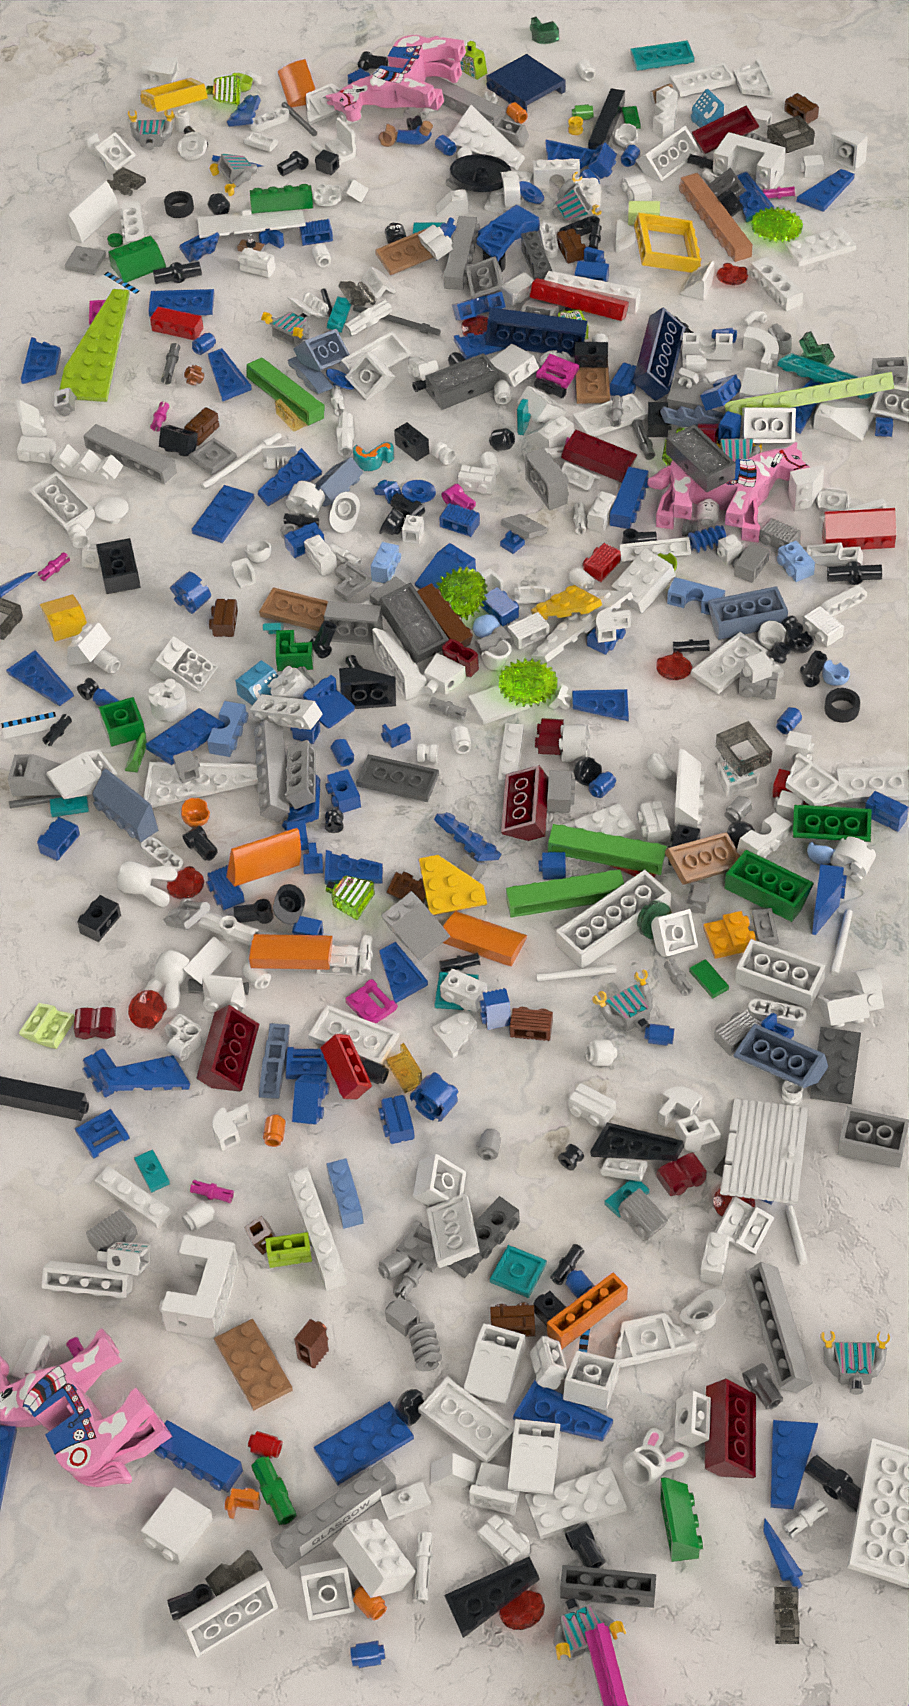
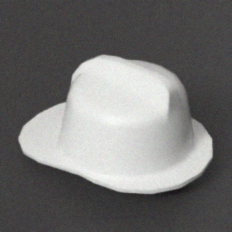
[329,492,360,533]
[680,1289,726,1334]

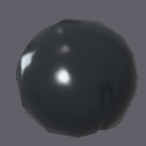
[786,627,814,653]
[573,757,602,787]
[727,821,755,849]
[395,1389,424,1426]

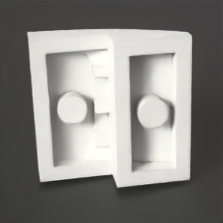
[714,1196,774,1255]

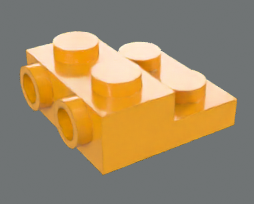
[703,911,756,959]

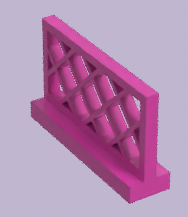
[584,1623,629,1706]

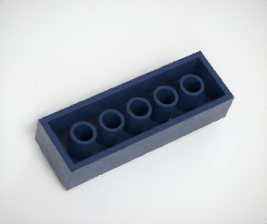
[485,307,588,358]
[633,307,686,402]

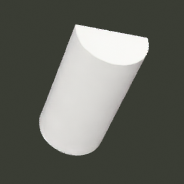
[29,472,95,532]
[178,1570,278,1658]

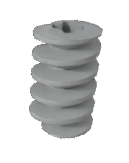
[408,1322,442,1371]

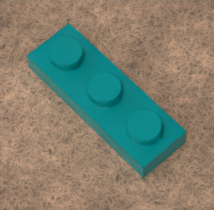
[326,296,353,333]

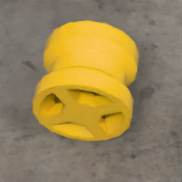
[568,116,583,136]

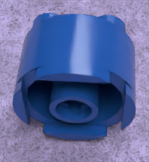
[170,571,211,614]
[410,1072,459,1122]

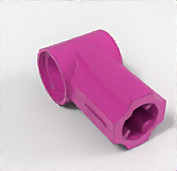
[441,484,476,510]

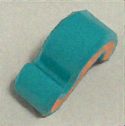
[353,442,395,471]

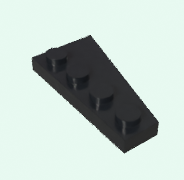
[590,1122,684,1161]
[444,1556,540,1638]

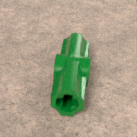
[251,1457,297,1525]

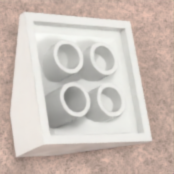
[813,398,876,442]

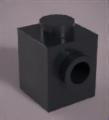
[315,149,340,176]
[533,1291,566,1327]

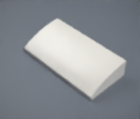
[67,180,119,243]
[340,331,412,374]

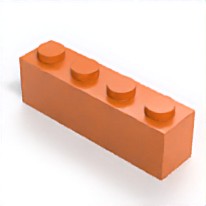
[547,1272,628,1349]

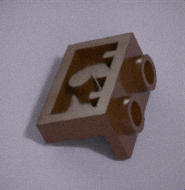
[386,871,426,904]

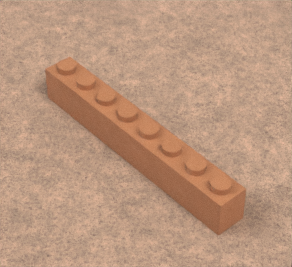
[679,173,753,262]

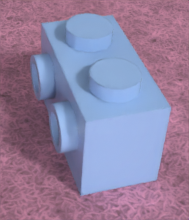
[777,540,815,582]
[371,542,401,583]

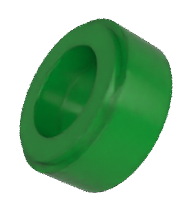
[107,233,123,247]

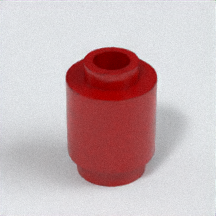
[248,1431,283,1459]

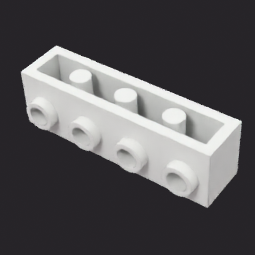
[42,1261,133,1298]

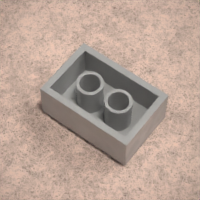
[525,448,569,511]
[324,601,383,645]
[837,1106,909,1168]

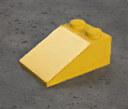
[40,594,87,642]

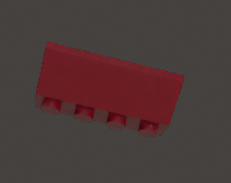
[501,765,549,841]
[196,1005,260,1092]
[705,1378,756,1478]

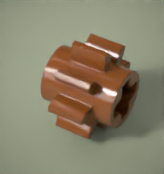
[184,365,204,386]

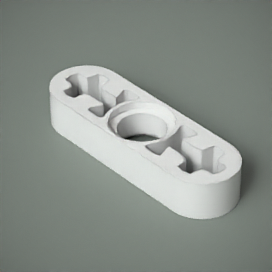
[250,108,290,132]
[540,223,558,258]
[821,585,867,616]
[141,837,184,876]
[748,999,807,1027]

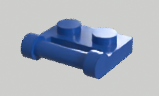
[286,1047,328,1079]
[75,1109,130,1159]

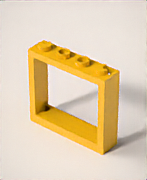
[140,77,208,112]
[634,212,702,273]

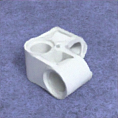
[164,1014,202,1061]

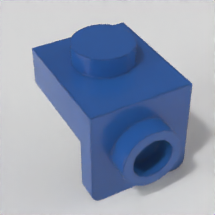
[259,228,284,249]
[584,247,606,263]
[875,417,893,437]
[373,480,402,504]
[381,723,411,748]
[761,1013,794,1039]

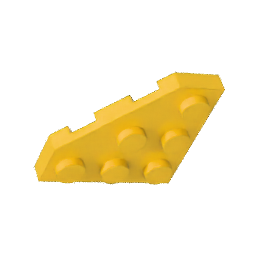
[531,585,602,620]
[418,855,487,915]

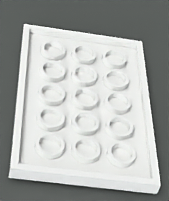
[847,1438,909,1588]

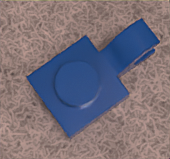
[303,842,323,874]

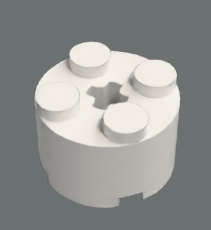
[575,177,601,209]
[286,481,325,518]
[269,666,313,699]
[149,679,188,722]
[559,724,591,762]
[830,837,876,882]

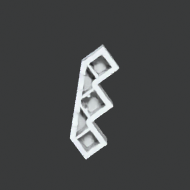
[653,86,678,140]
[51,444,123,485]

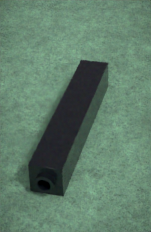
[588,88,625,150]
[0,1076,89,1121]

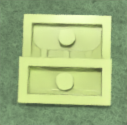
[19,1003,75,1049]

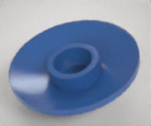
[519,181,544,204]
[326,369,355,390]
[402,480,436,503]

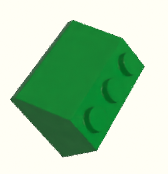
[108,235,166,283]
[660,1477,703,1562]

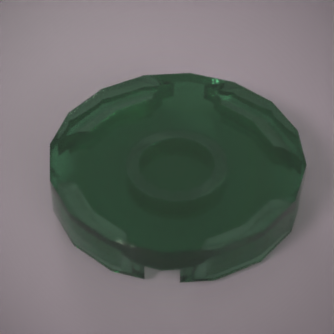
[637,900,672,939]

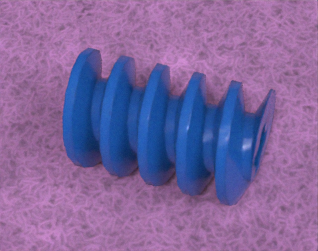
[688,525,726,553]

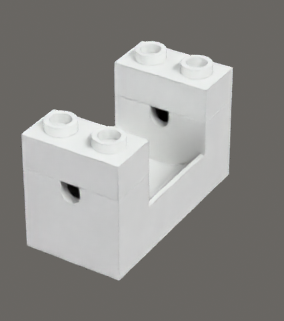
[713,132,786,192]
[159,1235,239,1339]

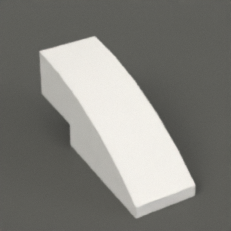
[806,543,864,567]

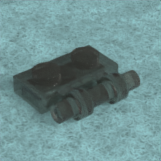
[107,167,146,196]
[338,281,376,306]

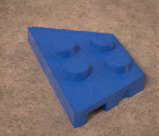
[545,139,595,169]
[477,220,526,261]
[21,337,61,384]

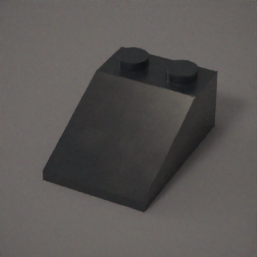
[96,538,141,594]
[339,667,396,709]

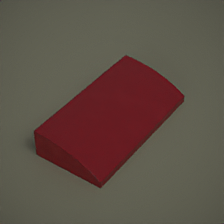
[692,105,760,155]
[561,429,638,483]

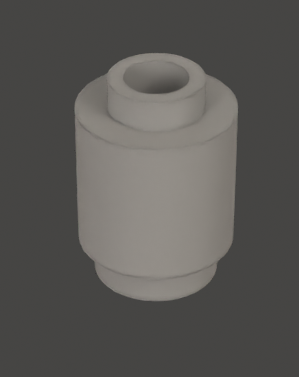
[725,796,752,823]
[477,1129,501,1161]
[378,1250,411,1280]

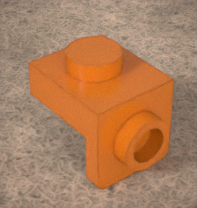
[225,1488,261,1519]

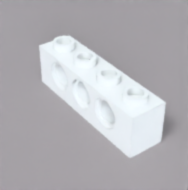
[119,201,145,245]
[750,257,803,311]
[250,694,322,730]

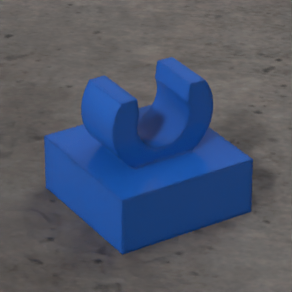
[500,530,525,554]

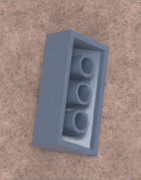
[708,586,788,640]
[92,769,159,843]
[733,1024,828,1088]

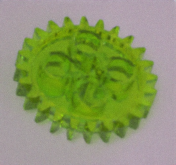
[751,207,803,243]
[436,567,489,620]
[498,658,558,707]

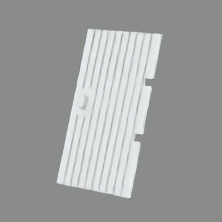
[197,209,306,239]
[720,1098,808,1205]

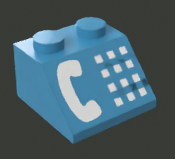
[691,89,724,128]
[235,660,278,706]

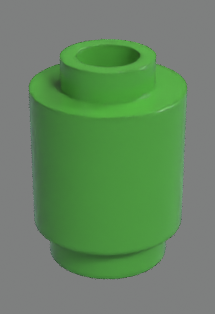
[572,104,594,120]

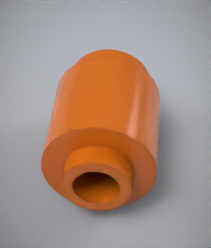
[506,102,528,124]
[263,1114,286,1147]
[353,1585,387,1621]

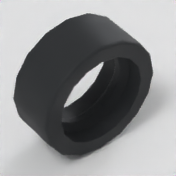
[164,191,194,218]
[824,688,861,723]

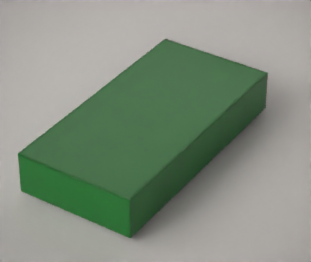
[622,106,641,129]
[689,959,729,999]

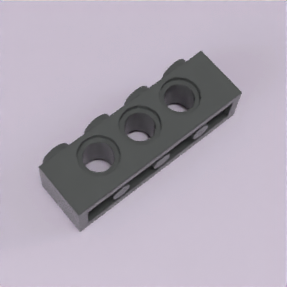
[521,231,552,280]
[447,1196,520,1279]
[560,1565,656,1608]

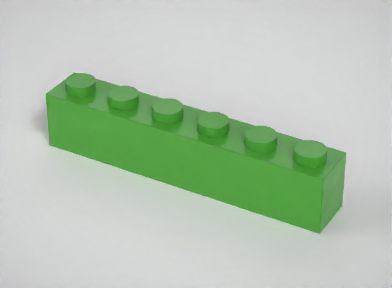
[246,357,325,426]
[548,824,667,875]
[506,869,624,918]

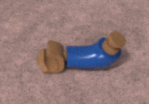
[378,121,433,147]

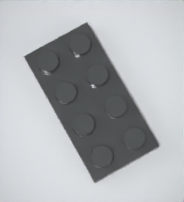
[356,754,439,802]
[810,1027,861,1104]

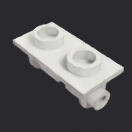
[515,585,550,604]

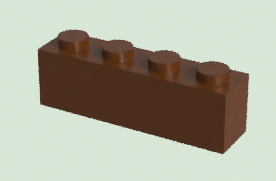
[417,583,473,647]

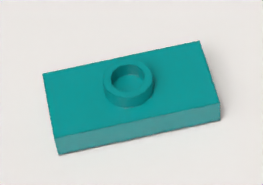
[517,399,531,436]
[263,623,284,634]
[50,795,89,817]
[134,1149,170,1193]
[604,1180,650,1218]

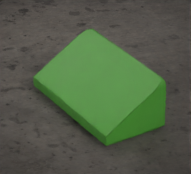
[125,733,147,773]

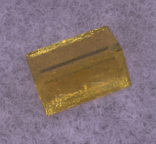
[275,399,307,432]
[386,1043,423,1093]

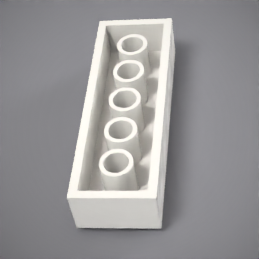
[556,870,671,969]

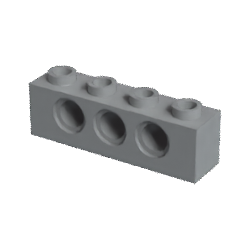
[285,740,316,809]

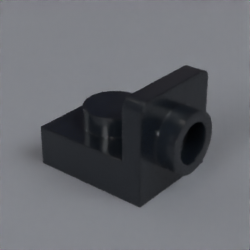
[718,189,744,217]

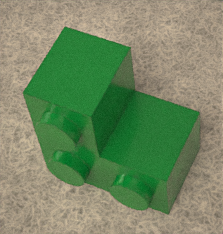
[275,630,314,672]

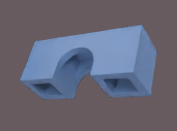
[667,577,725,615]
[207,701,249,757]
[326,1158,364,1229]

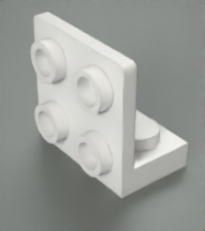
[325,117,357,163]
[469,1462,521,1515]

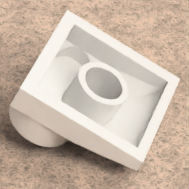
[94,132,136,173]
[651,909,698,957]
[202,974,246,1013]

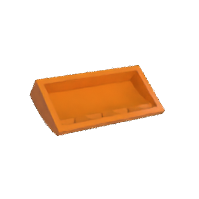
[278,59,316,108]
[226,828,301,887]
[443,911,527,967]
[249,934,333,970]

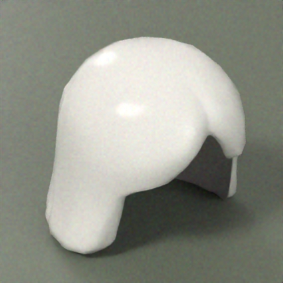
[481,640,512,670]

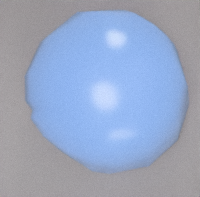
[472,614,500,638]
[822,660,850,686]
[807,842,835,864]

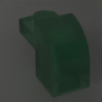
[530,16,559,44]
[799,331,835,366]

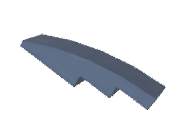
[287,356,333,394]
[660,405,725,427]
[259,1023,290,1099]

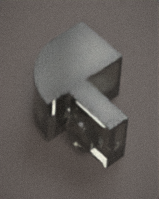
[205,1550,263,1597]
[773,1587,800,1644]

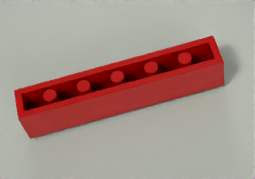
[530,278,629,321]

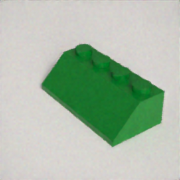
[250,184,313,214]
[792,805,872,842]
[724,850,814,922]

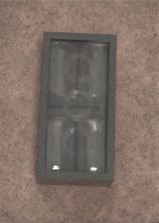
[425,353,500,410]
[666,424,736,493]
[378,582,449,664]

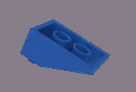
[415,543,476,599]
[812,864,847,935]

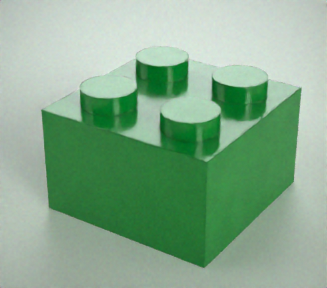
[98,697,146,747]

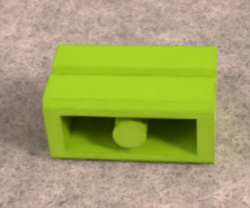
[265,1232,312,1268]

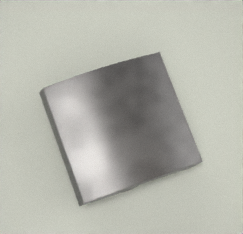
[707,167,746,204]

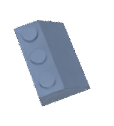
[293,329,350,371]
[314,457,363,507]

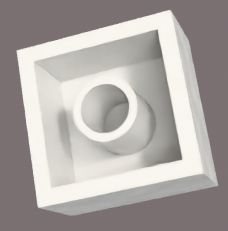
[563,1350,619,1411]

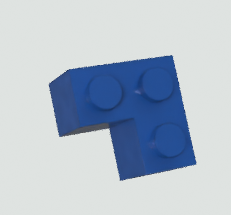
[292,1074,330,1125]

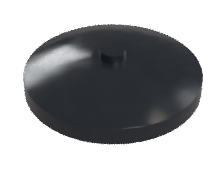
[450,154,511,192]

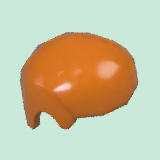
[181,798,210,827]

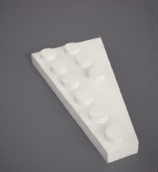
[448,105,525,171]
[531,589,633,662]
[144,762,258,808]

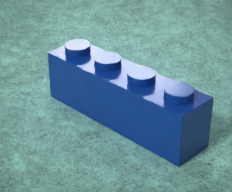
[610,467,649,529]
[154,1420,243,1493]

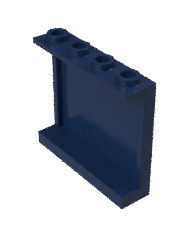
[486,54,566,112]

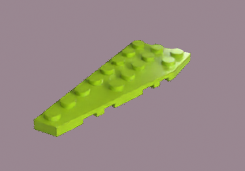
[59,289,130,402]

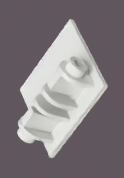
[287,292,329,318]
[261,443,297,470]

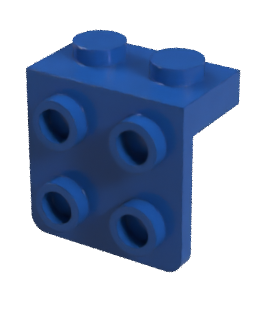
[179,232,220,263]
[303,675,355,729]

